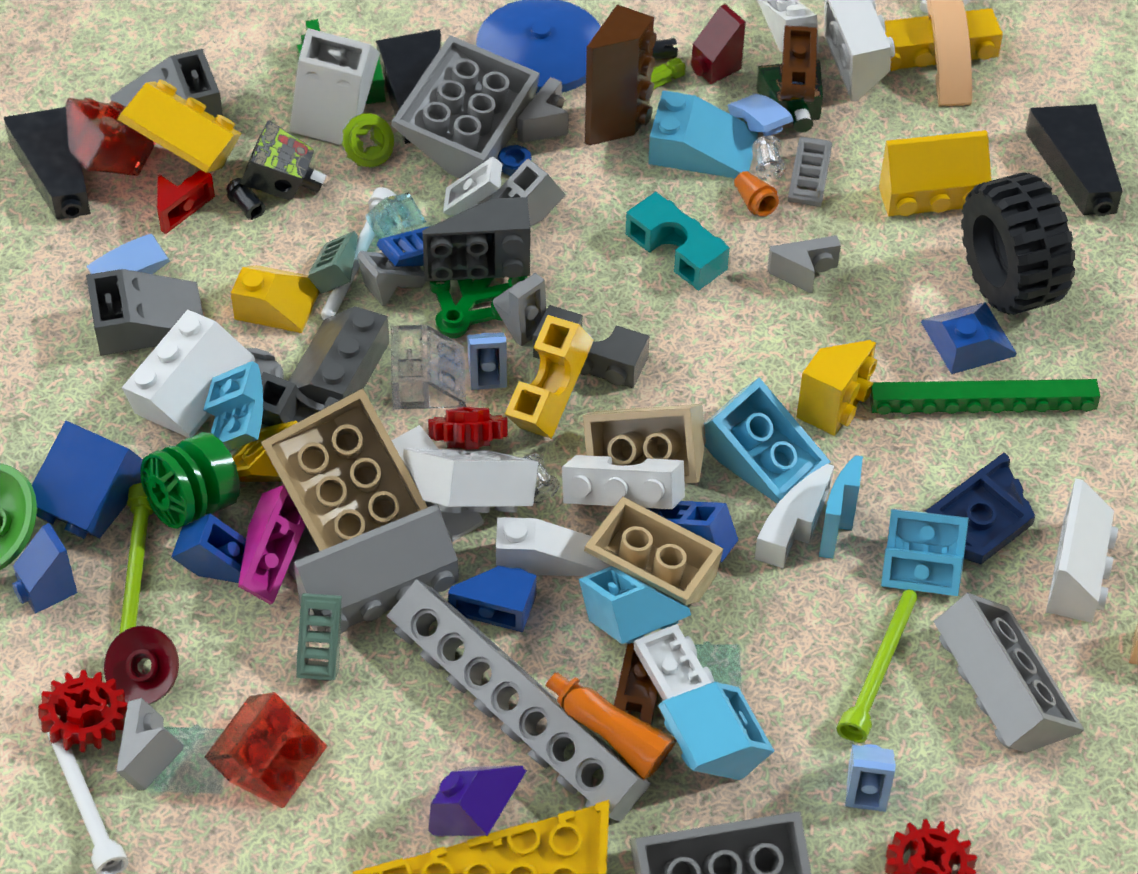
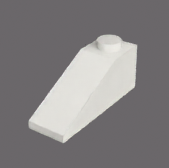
[496,517,611,576]

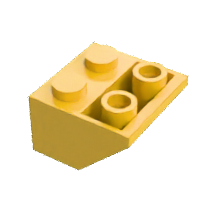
[796,340,878,436]

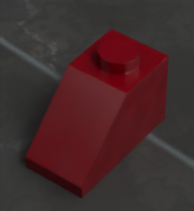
[691,4,746,85]

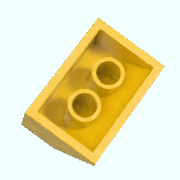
[117,79,242,173]
[879,130,992,217]

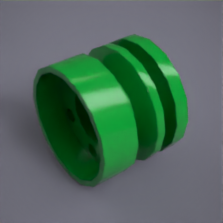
[140,432,240,529]

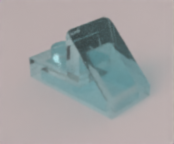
[366,193,426,240]

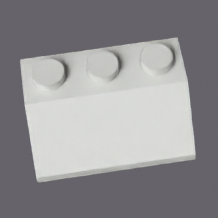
[824,0,895,101]
[122,310,255,438]
[403,449,538,513]
[1046,478,1118,623]

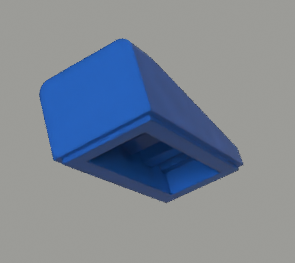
[376,226,430,266]

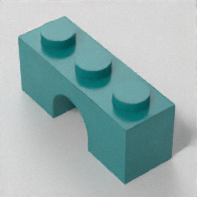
[625,191,730,291]

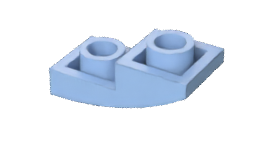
[727,94,793,136]
[86,234,170,274]

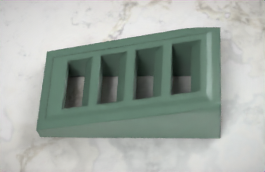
[308,231,358,294]
[296,593,342,681]

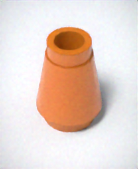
[734,171,779,217]

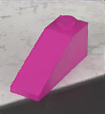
[238,485,306,604]

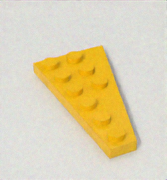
[353,800,609,874]

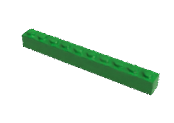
[869,379,1101,415]

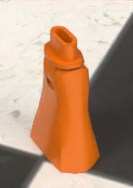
[545,672,677,780]

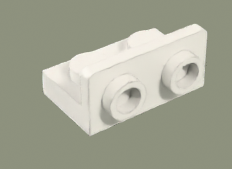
[634,624,715,700]

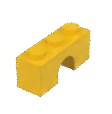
[505,315,594,439]

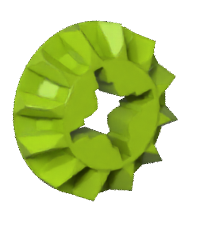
[341,113,394,168]

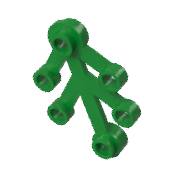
[429,276,528,339]

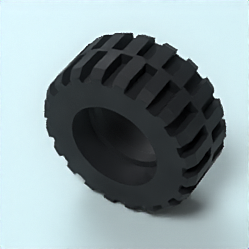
[961,172,1075,315]

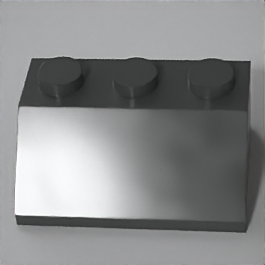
[288,306,390,404]

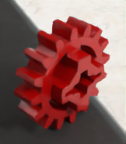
[428,406,508,450]
[38,670,127,752]
[884,819,977,874]

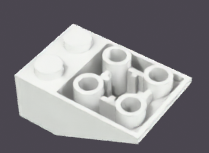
[289,28,380,146]

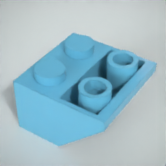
[579,566,691,644]
[658,682,774,780]

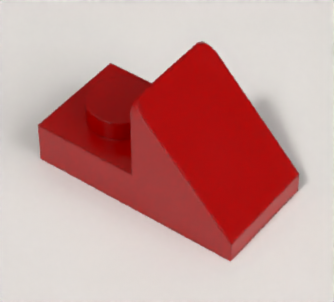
[157,169,215,234]

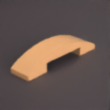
[926,0,972,106]

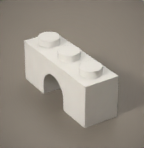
[562,455,685,509]

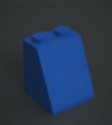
[32,420,143,539]

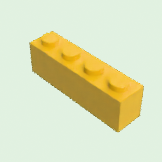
[884,8,1003,71]

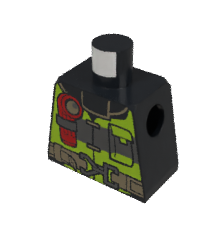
[240,121,326,200]

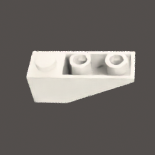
[757,0,819,53]

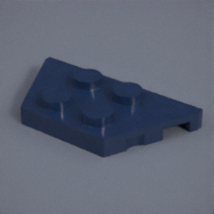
[924,452,1035,565]

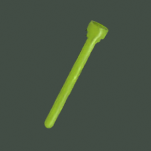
[119,483,153,634]
[836,589,917,743]

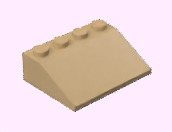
[261,389,428,551]

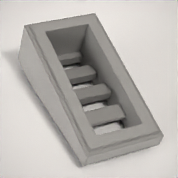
[788,137,832,207]

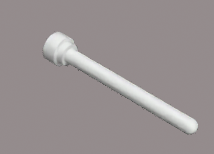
[321,187,399,320]
[46,732,129,874]

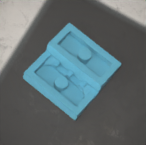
[203,361,263,451]
[819,455,863,559]
[881,509,969,596]

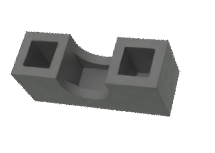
[533,305,650,388]
[261,372,340,426]

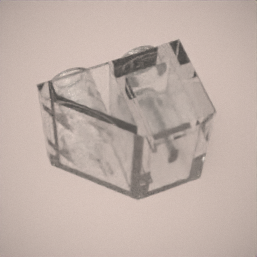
[391,325,466,410]

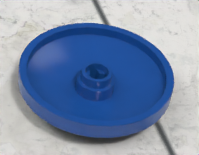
[476,0,601,94]

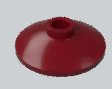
[104,626,179,704]

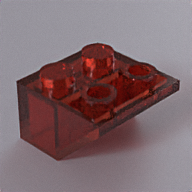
[66,97,156,176]
[205,692,327,808]

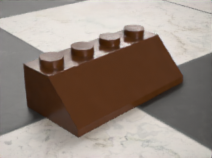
[585,4,657,146]

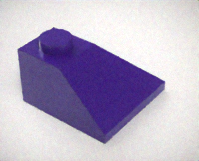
[428,765,527,836]

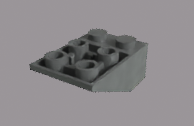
[110,48,223,145]
[422,197,531,281]
[86,269,203,356]

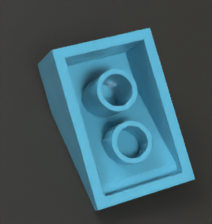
[648,90,759,178]
[704,377,831,504]

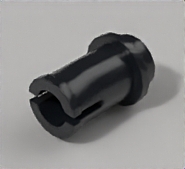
[652,38,678,60]
[226,178,266,220]

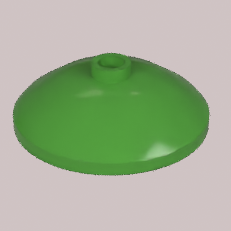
[0,463,37,570]

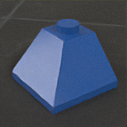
[921,302,1017,374]

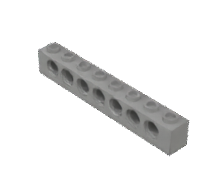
[387,579,651,822]

